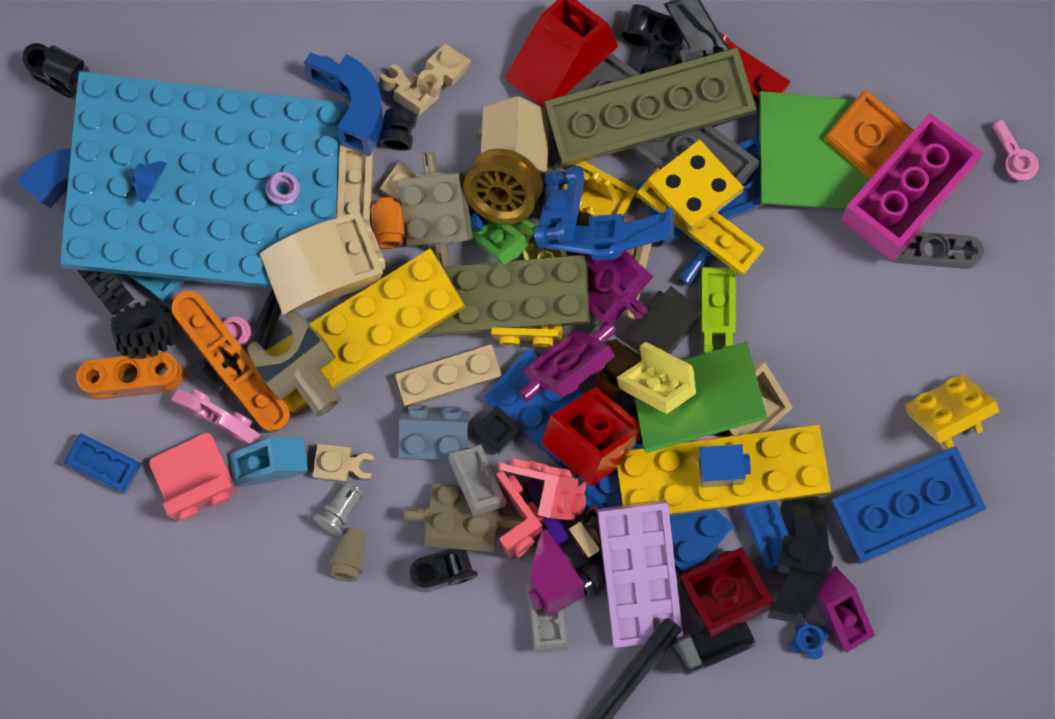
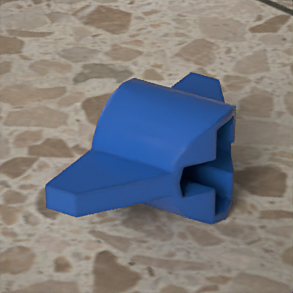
[131,161,167,203]

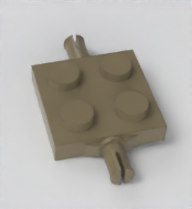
[398,151,473,266]
[404,483,522,553]

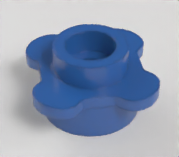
[789,621,828,660]

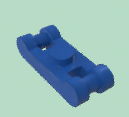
[534,166,584,246]

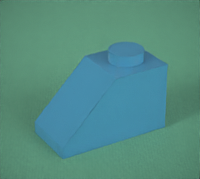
[229,437,308,487]

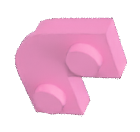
[171,388,260,445]

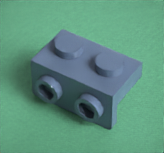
[398,405,470,460]

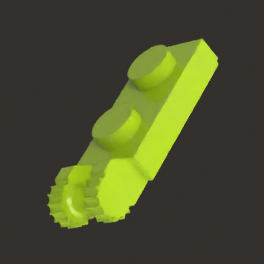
[701,267,736,354]

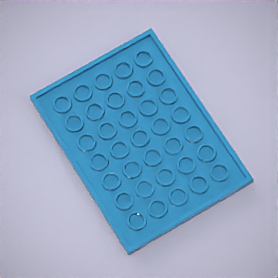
[60,71,346,289]

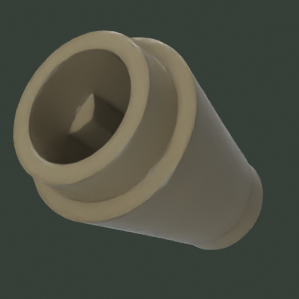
[329,528,365,582]

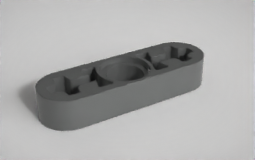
[889,232,984,269]

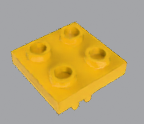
[562,161,638,227]
[905,374,1000,450]

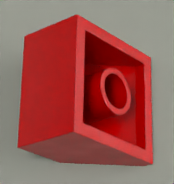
[541,387,642,486]

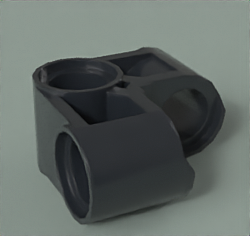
[621,4,685,74]
[22,43,89,99]

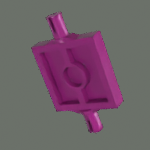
[570,250,654,325]
[518,322,616,403]

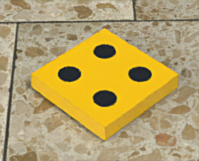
[648,139,744,232]

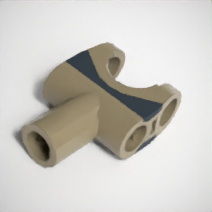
[247,310,342,417]

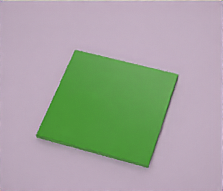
[759,91,870,210]
[635,341,768,453]

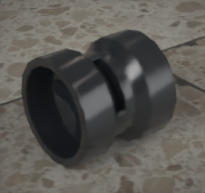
[380,108,417,151]

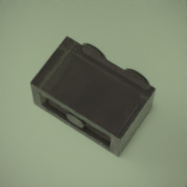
[627,286,702,355]

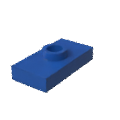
[64,433,142,495]
[740,501,789,573]

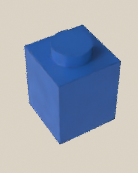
[698,444,751,488]

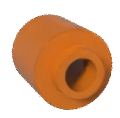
[371,197,406,249]

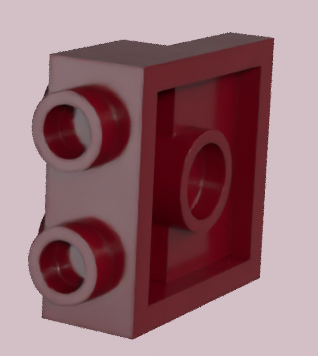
[680,547,774,637]

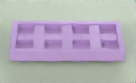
[597,500,683,648]

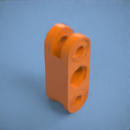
[76,352,184,400]

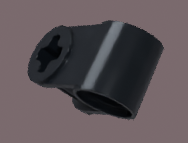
[409,548,478,592]

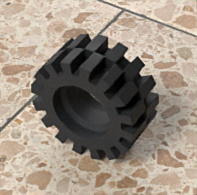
[77,270,134,315]
[110,301,176,359]

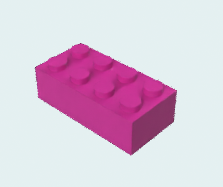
[841,113,983,262]

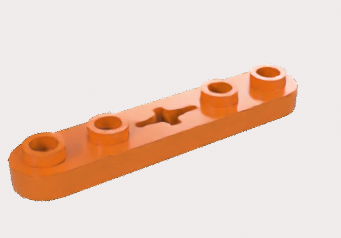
[172,291,290,433]

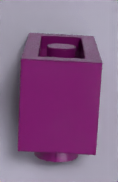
[528,529,584,617]
[814,566,875,653]

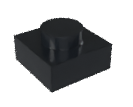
[191,355,239,395]
[474,405,522,455]

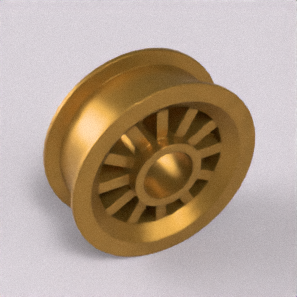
[463,148,543,224]

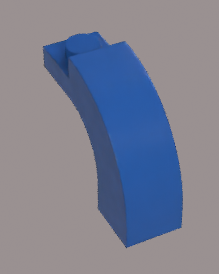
[304,52,383,157]
[17,148,71,208]

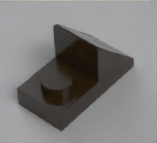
[578,338,642,401]

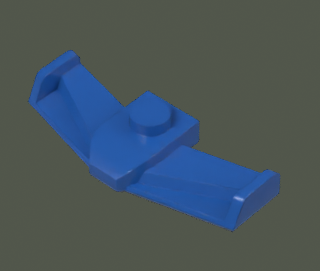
[537,208,675,261]

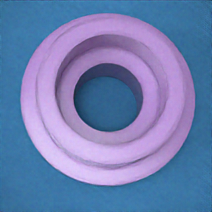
[266,172,300,205]

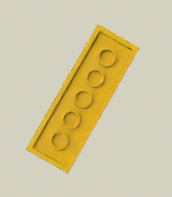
[266,249,466,413]
[617,424,831,516]

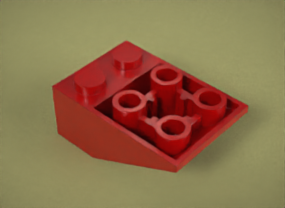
[504,0,618,109]

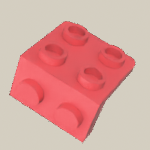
[149,433,238,522]
[498,458,587,521]
[496,470,544,560]

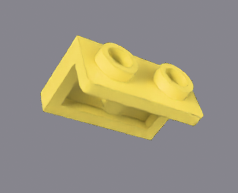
[617,342,696,414]

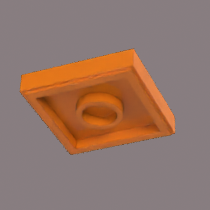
[823,89,914,179]

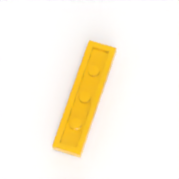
[637,168,764,277]

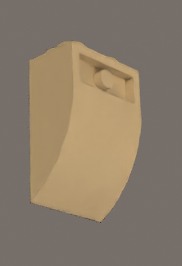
[260,211,385,315]

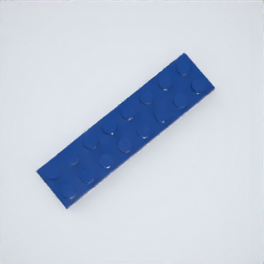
[483,348,734,574]

